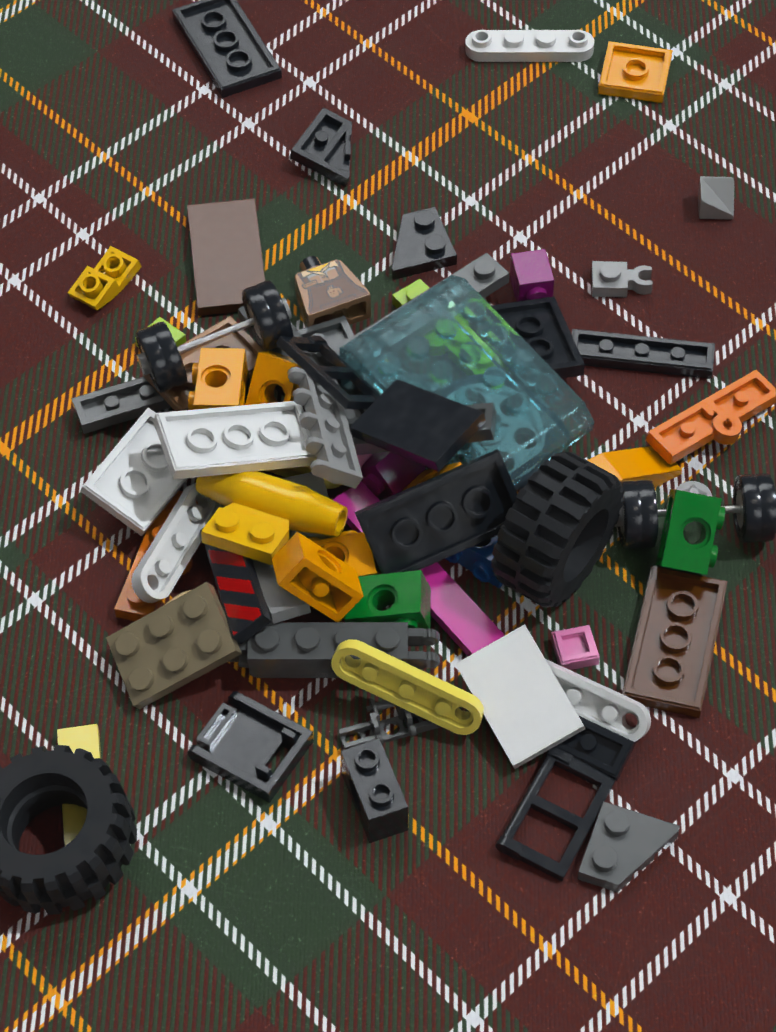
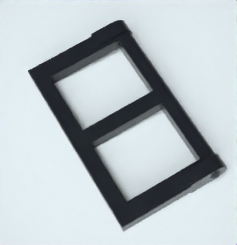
[276,335,381,409]
[495,747,616,882]

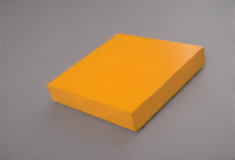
[598,41,673,103]

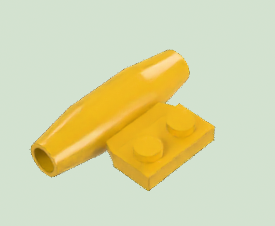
[196,471,348,565]

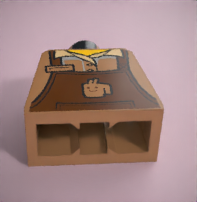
[294,256,371,328]

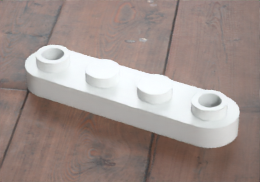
[465,30,594,62]
[132,483,221,603]
[546,659,651,742]

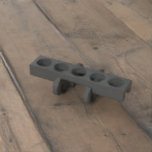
[338,698,441,750]

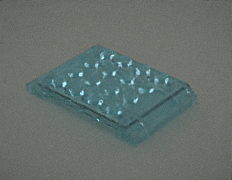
[339,275,595,485]

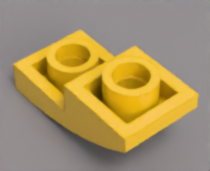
[68,246,142,310]

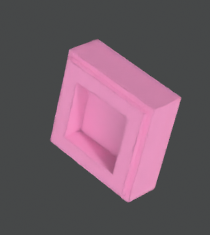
[551,625,600,670]

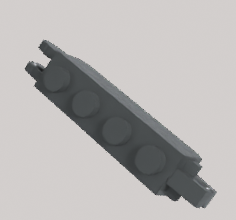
[228,622,440,678]

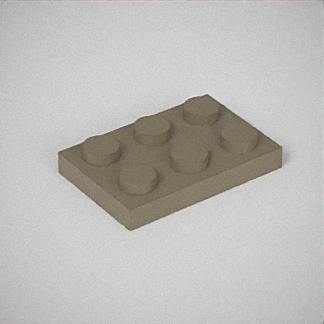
[106,582,242,709]

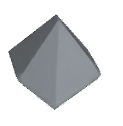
[698,176,734,219]

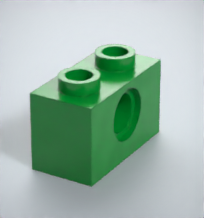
[655,489,725,575]
[344,570,431,629]

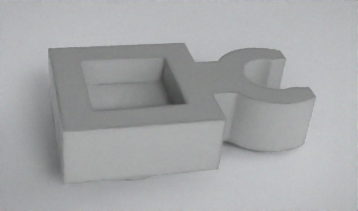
[591,261,653,297]

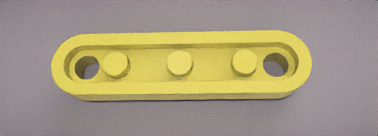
[331,639,484,735]

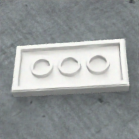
[154,401,317,480]

